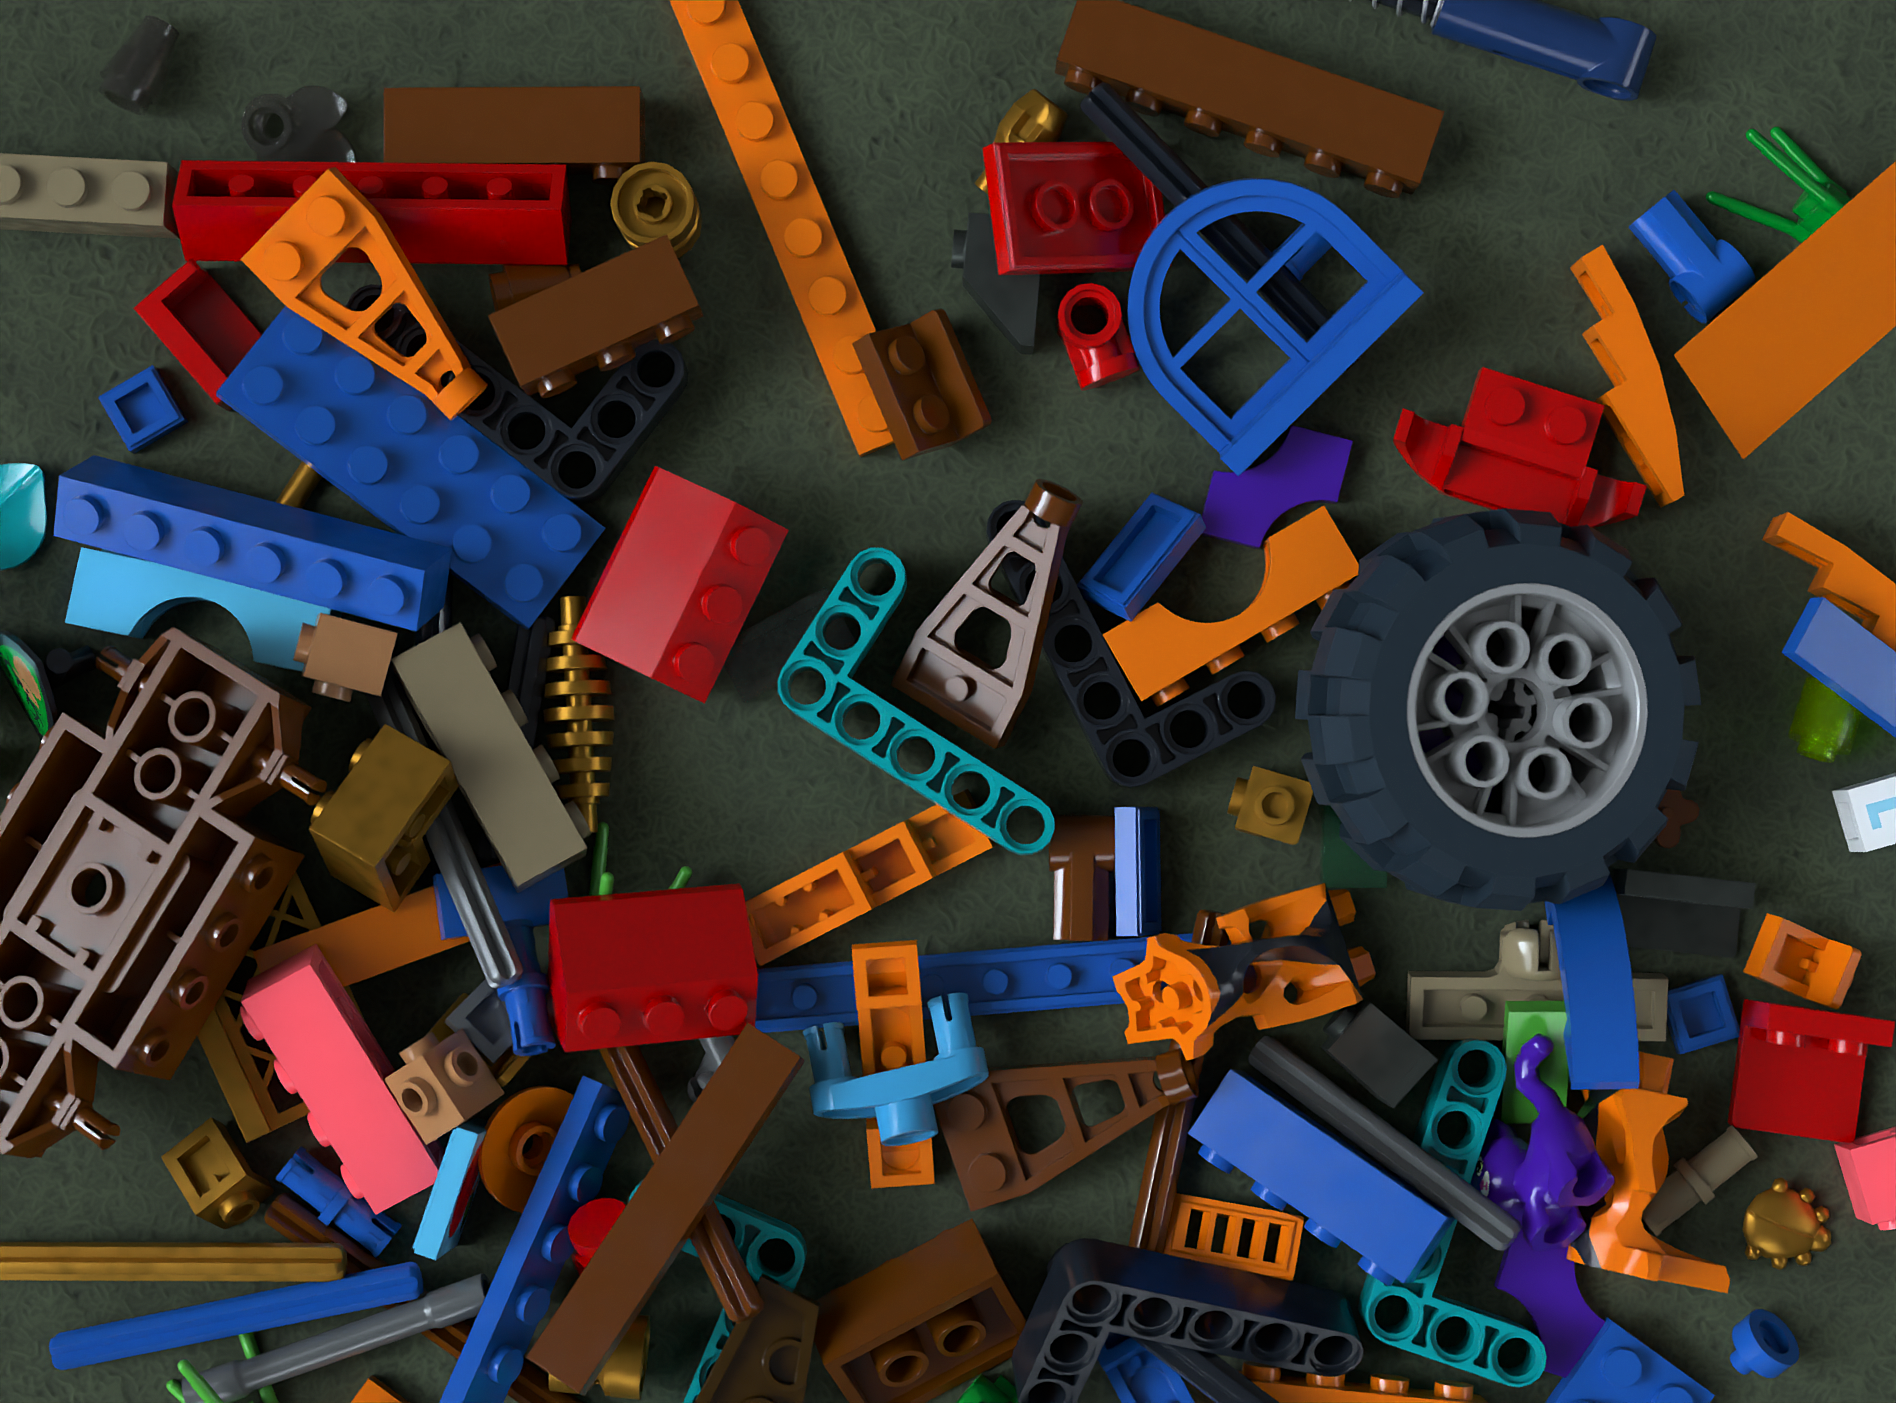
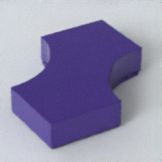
[1201,425,1353,549]
[1494,1227,1606,1378]

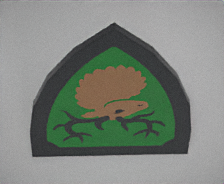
[0,630,96,740]

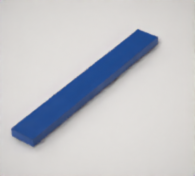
[755,933,1248,1033]

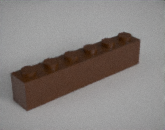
[1055,0,1445,198]

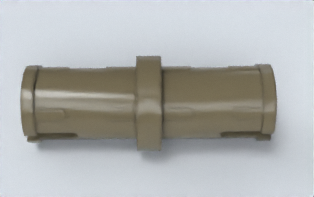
[1641,1125,1758,1237]

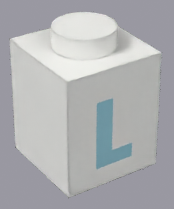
[1832,773,1896,852]

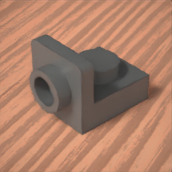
[445,979,513,1067]

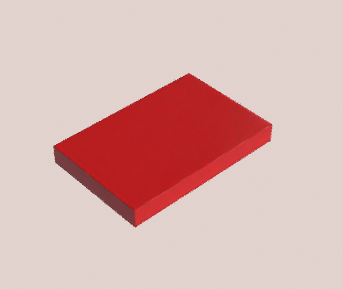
[982,142,1172,275]

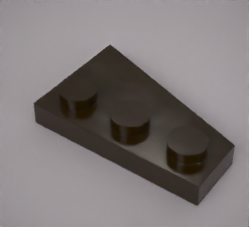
[694,1273,820,1403]

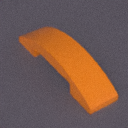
[852,940,935,1189]

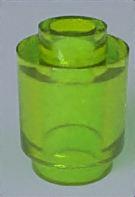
[1787,677,1863,763]

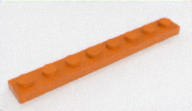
[669,0,894,457]

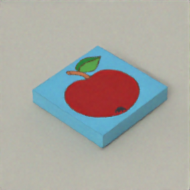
[413,1117,487,1260]

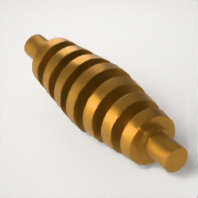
[543,596,615,833]

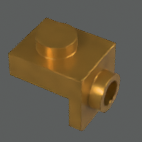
[1227,766,1313,845]

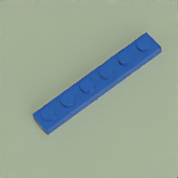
[439,1076,630,1403]

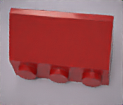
[571,466,789,704]
[547,883,758,1052]

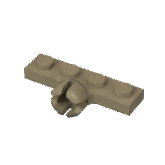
[1406,920,1668,1041]

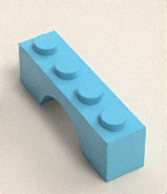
[65,547,342,672]

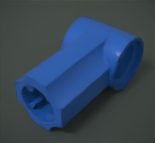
[1628,190,1756,323]

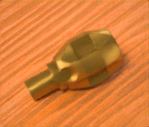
[974,89,1068,194]

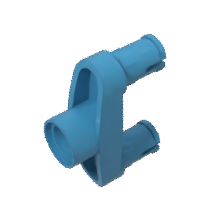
[803,992,989,1146]

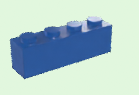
[1188,1069,1455,1286]

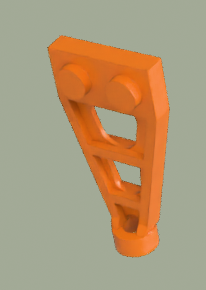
[240,167,488,421]

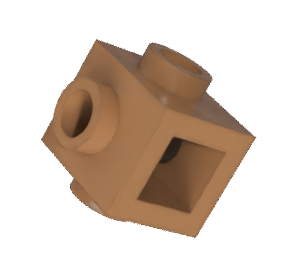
[384,1028,505,1145]

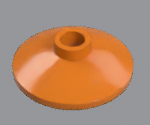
[478,1086,574,1213]

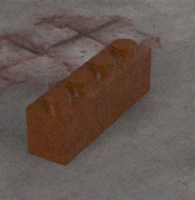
[384,86,645,185]

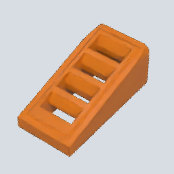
[1163,1193,1304,1281]

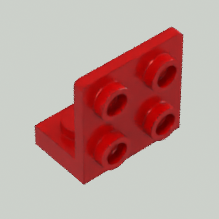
[1728,999,1895,1143]

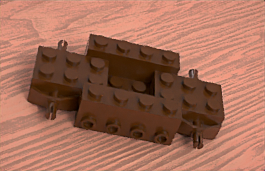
[0,627,327,1159]

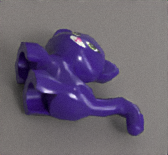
[1470,1033,1614,1251]

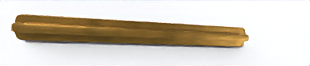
[0,1242,347,1282]

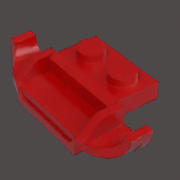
[1393,367,1647,528]

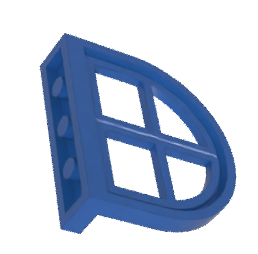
[1128,178,1424,476]

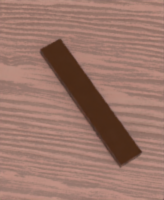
[526,1023,805,1396]

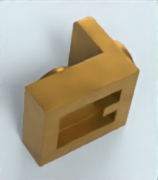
[161,1117,274,1229]

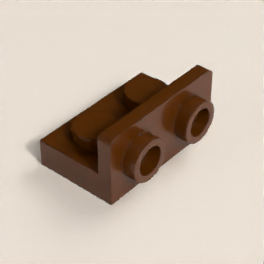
[852,308,992,461]

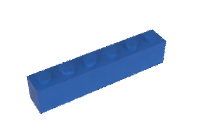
[53,455,452,631]

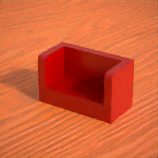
[133,259,262,412]

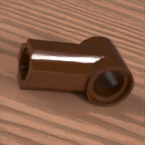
[1049,814,1115,941]

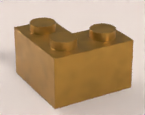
[309,724,459,912]

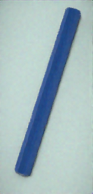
[49,1261,424,1370]

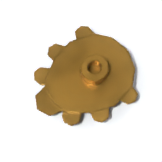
[1742,1177,1831,1270]

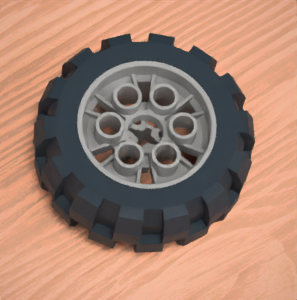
[1295,508,1701,911]

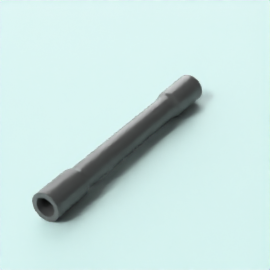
[181,1273,491,1403]

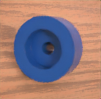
[1730,1309,1799,1378]

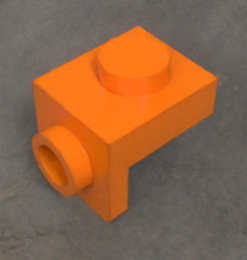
[1743,913,1862,1010]

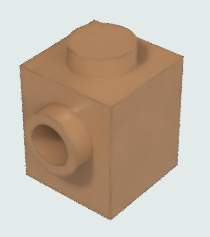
[293,613,398,702]

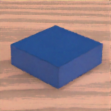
[98,365,189,453]
[1667,974,1740,1054]

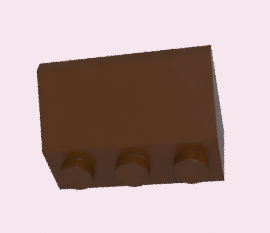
[488,234,704,398]
[814,1218,1027,1403]

